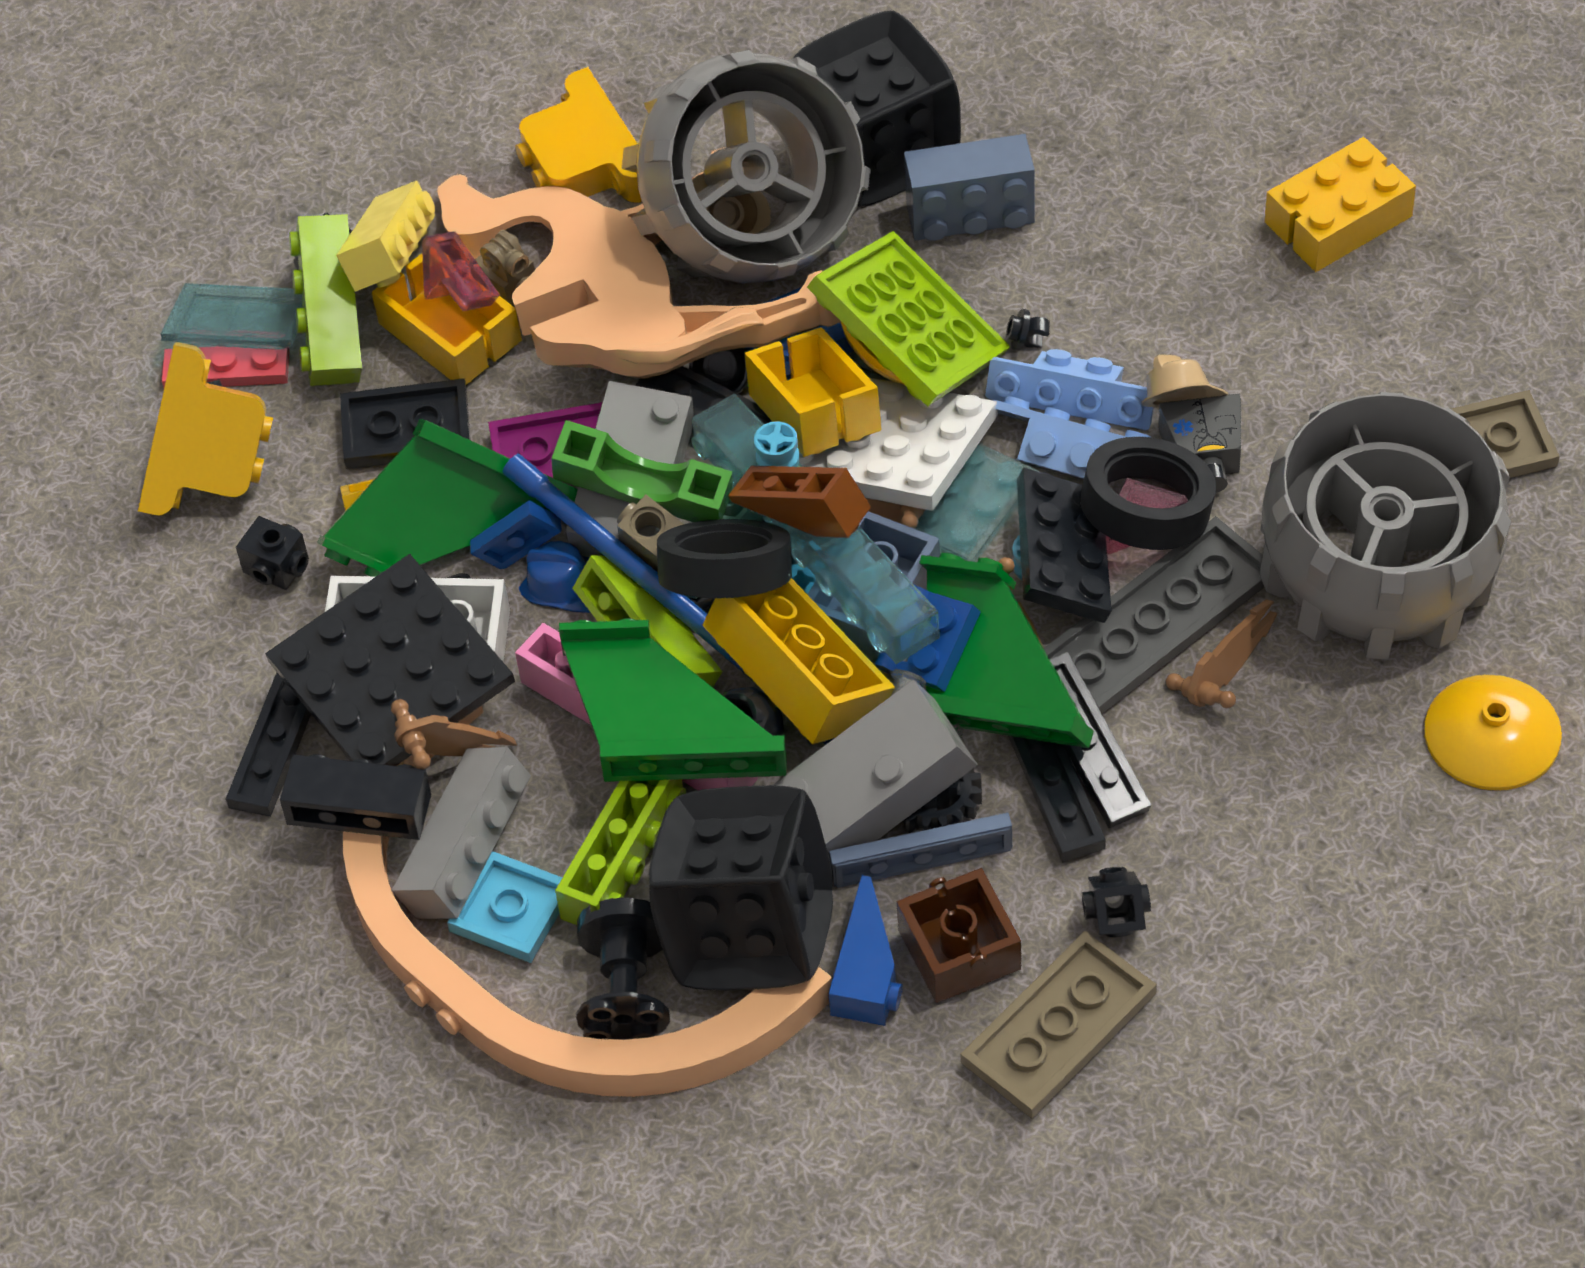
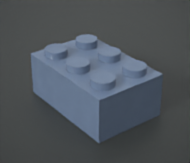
[904,134,1035,241]
[807,511,940,663]

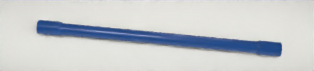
[503,454,834,745]

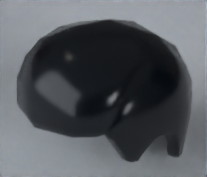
[689,348,748,394]

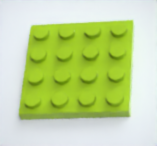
[807,231,1011,407]

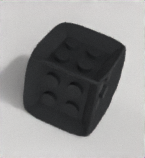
[794,10,961,206]
[649,785,833,990]

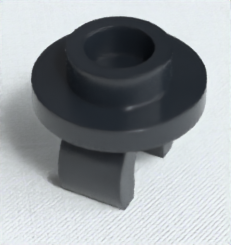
[1006,309,1050,351]

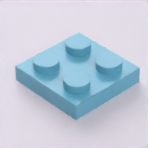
[447,851,562,963]

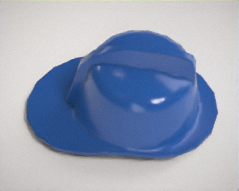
[518,541,591,613]

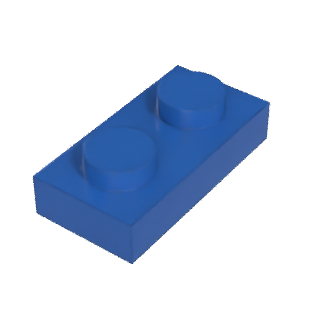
[470,501,562,569]

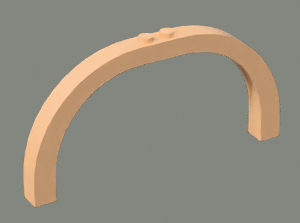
[343,706,832,1097]

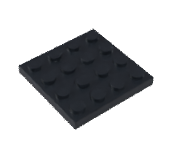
[265,554,515,766]

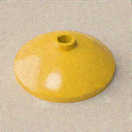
[1424,675,1562,791]

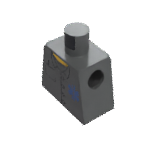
[1158,393,1241,493]

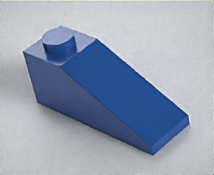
[829,875,902,1026]

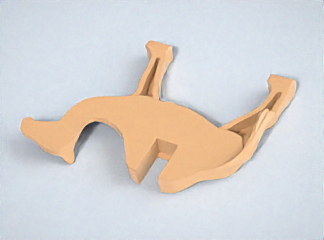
[437,147,841,379]

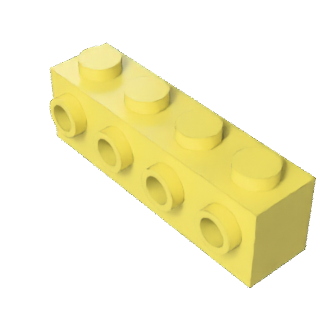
[336,180,435,292]

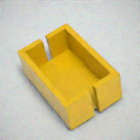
[1265,137,1416,272]
[372,245,522,384]
[745,327,882,457]

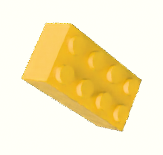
[702,578,895,744]

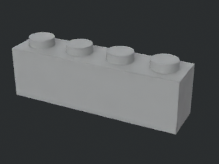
[392,747,531,919]

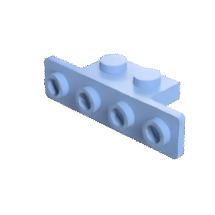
[985,349,1154,430]
[993,396,1150,479]

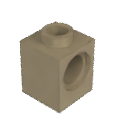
[617,494,683,572]

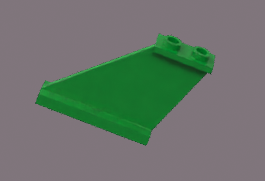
[317,419,578,577]
[919,553,1094,748]
[559,618,787,782]

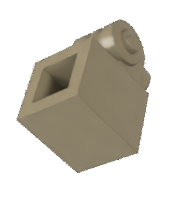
[470,230,535,307]

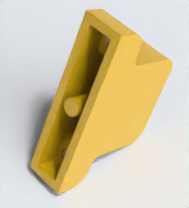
[515,67,642,203]
[138,342,273,515]

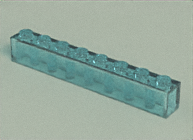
[691,393,940,664]

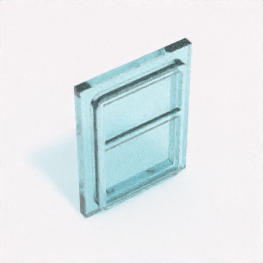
[161,283,303,350]

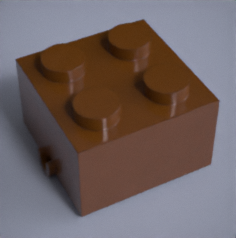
[896,868,1021,1003]

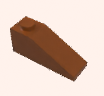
[728,466,871,538]

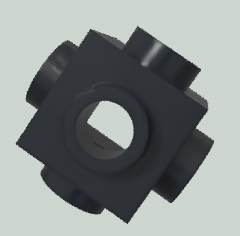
[236,516,309,590]
[1082,867,1151,937]

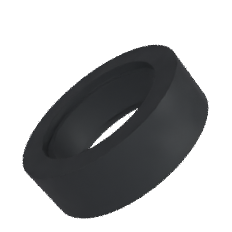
[1080,437,1216,550]
[657,519,792,598]

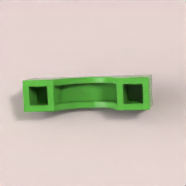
[551,420,733,522]

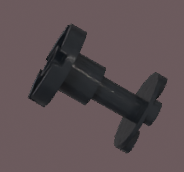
[576,897,670,1040]

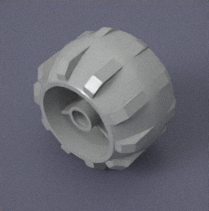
[622,50,870,284]
[1260,392,1511,659]

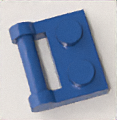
[874,585,981,692]

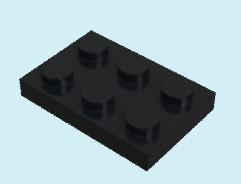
[340,378,471,469]

